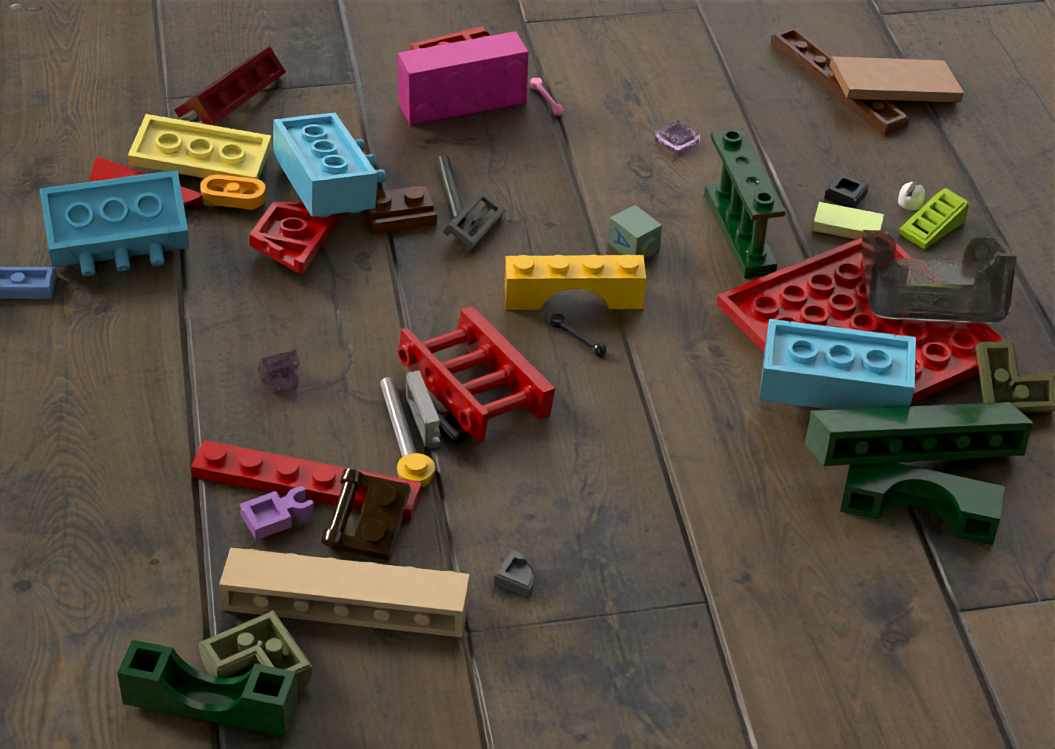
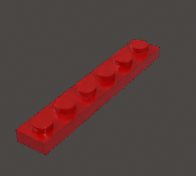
[191,440,422,520]

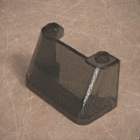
[861,230,1017,324]

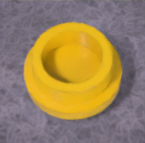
[397,453,435,487]

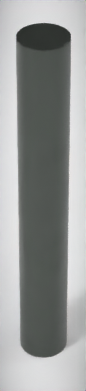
[437,155,466,225]

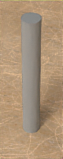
[380,377,416,457]

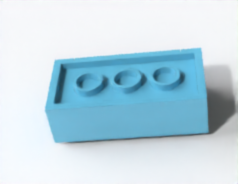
[273,112,386,217]
[39,170,189,276]
[759,319,916,410]

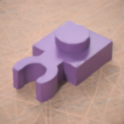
[240,486,314,540]

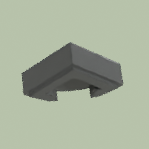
[494,549,534,598]

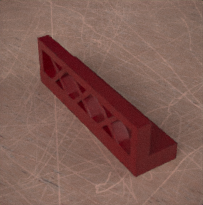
[174,46,286,125]

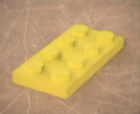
[128,114,271,179]

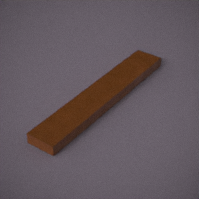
[771,27,910,136]

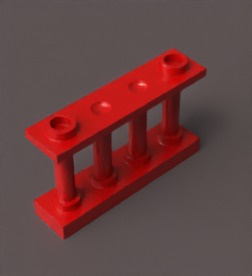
[397,306,555,443]

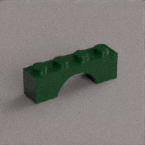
[840,463,1005,545]
[117,640,299,737]

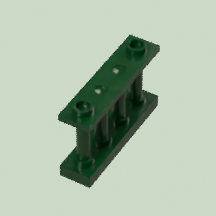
[704,129,786,278]

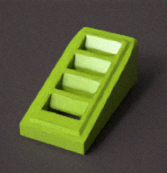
[899,188,969,249]

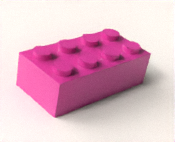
[398,31,529,125]

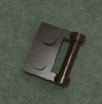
[321,469,411,561]

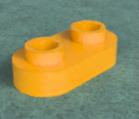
[200,174,266,210]

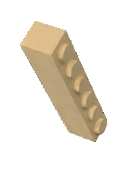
[219,548,470,638]

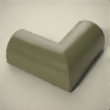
[975,341,1055,413]
[199,610,313,692]

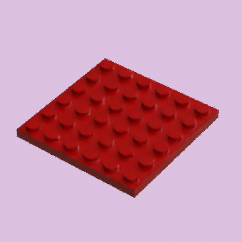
[716,230,1005,410]

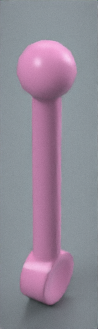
[530,78,564,116]

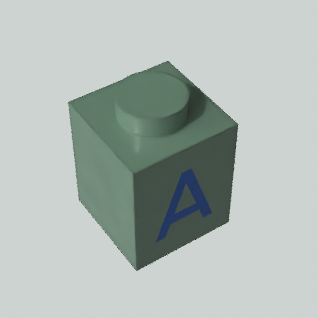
[608,205,662,259]

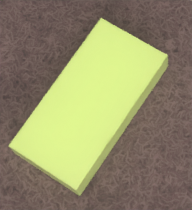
[812,202,884,239]

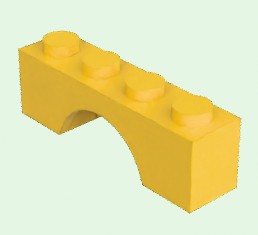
[505,254,646,310]

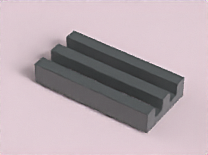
[443,190,506,253]

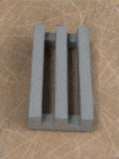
[406,370,440,449]

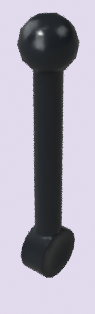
[551,314,607,357]

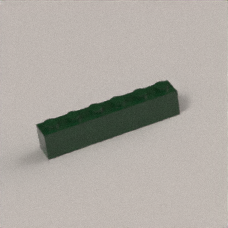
[805,402,1033,466]

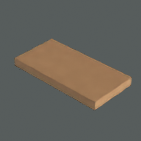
[829,56,964,102]

